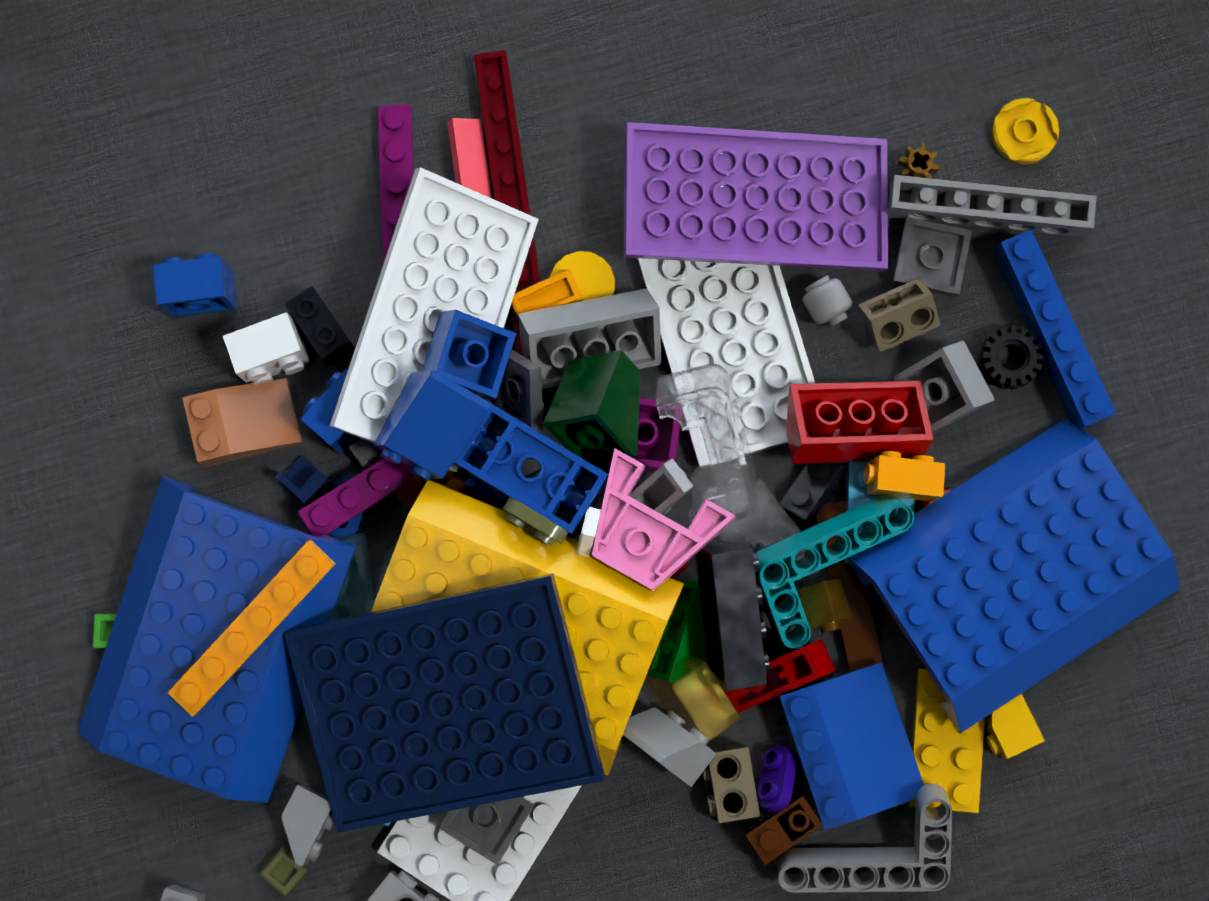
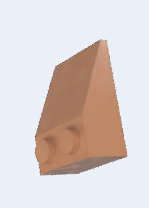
[182,378,303,468]

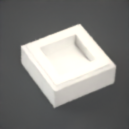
[576,507,601,557]

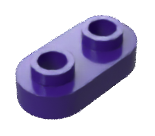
[757,745,797,814]

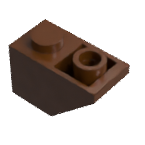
[743,796,823,865]

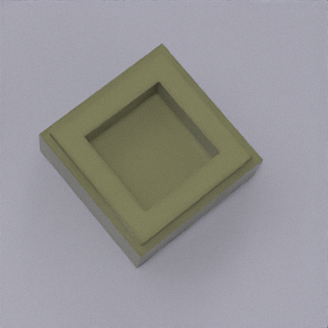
[260,847,309,897]

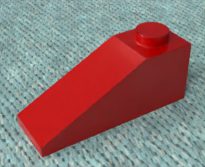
[724,639,836,714]

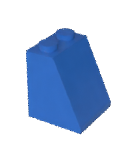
[373,369,491,481]

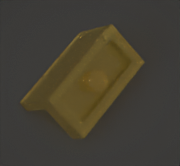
[672,657,740,741]

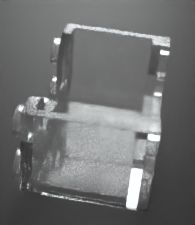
[656,364,757,523]

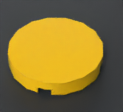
[991,98,1059,165]
[550,251,615,301]

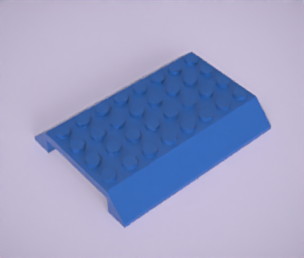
[846,419,1180,733]
[78,476,356,803]

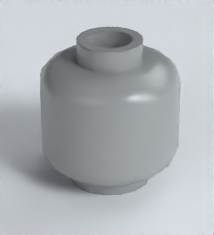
[802,275,852,327]

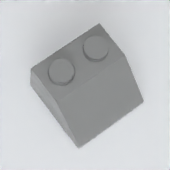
[894,340,995,432]
[623,707,716,787]

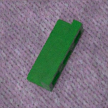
[647,578,707,691]

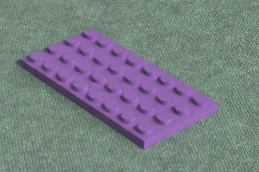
[623,122,888,271]

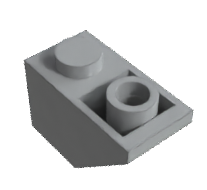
[281,784,335,867]

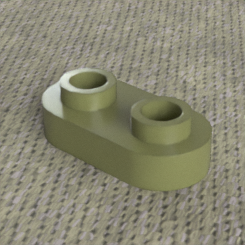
[502,497,569,547]

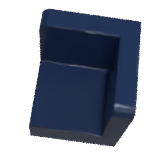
[275,456,333,505]

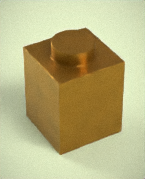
[797,579,852,634]

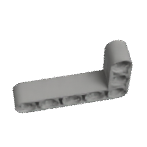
[776,783,952,893]

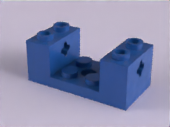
[454,404,608,538]

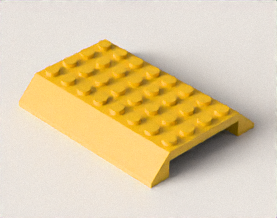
[371,480,684,776]

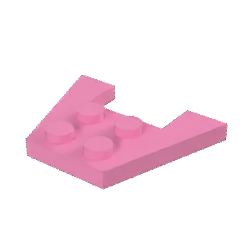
[592,448,736,592]

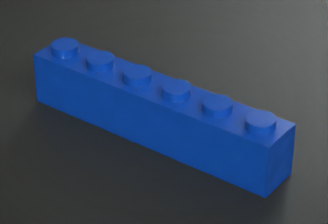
[994,229,1116,430]

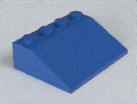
[780,662,924,830]

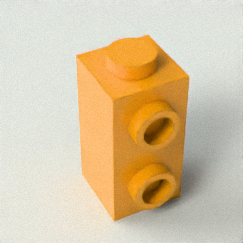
[863,451,945,502]

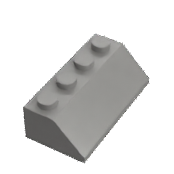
[518,288,661,389]

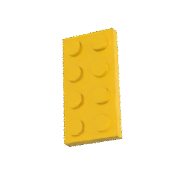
[908,669,985,813]

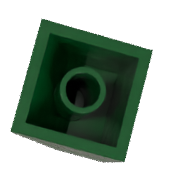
[543,350,641,464]

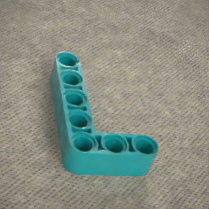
[755,494,914,649]

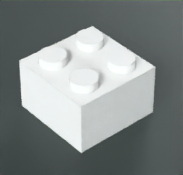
[223,312,311,385]

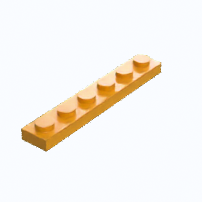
[168,540,336,717]

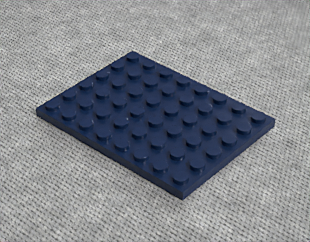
[284,573,605,833]

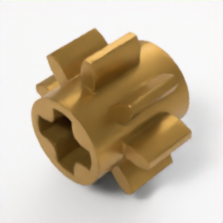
[897,144,940,179]

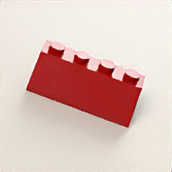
[786,381,934,464]

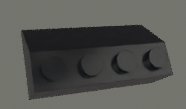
[695,541,770,691]

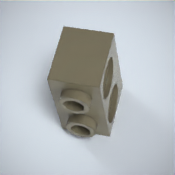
[858,278,941,352]
[703,747,760,823]

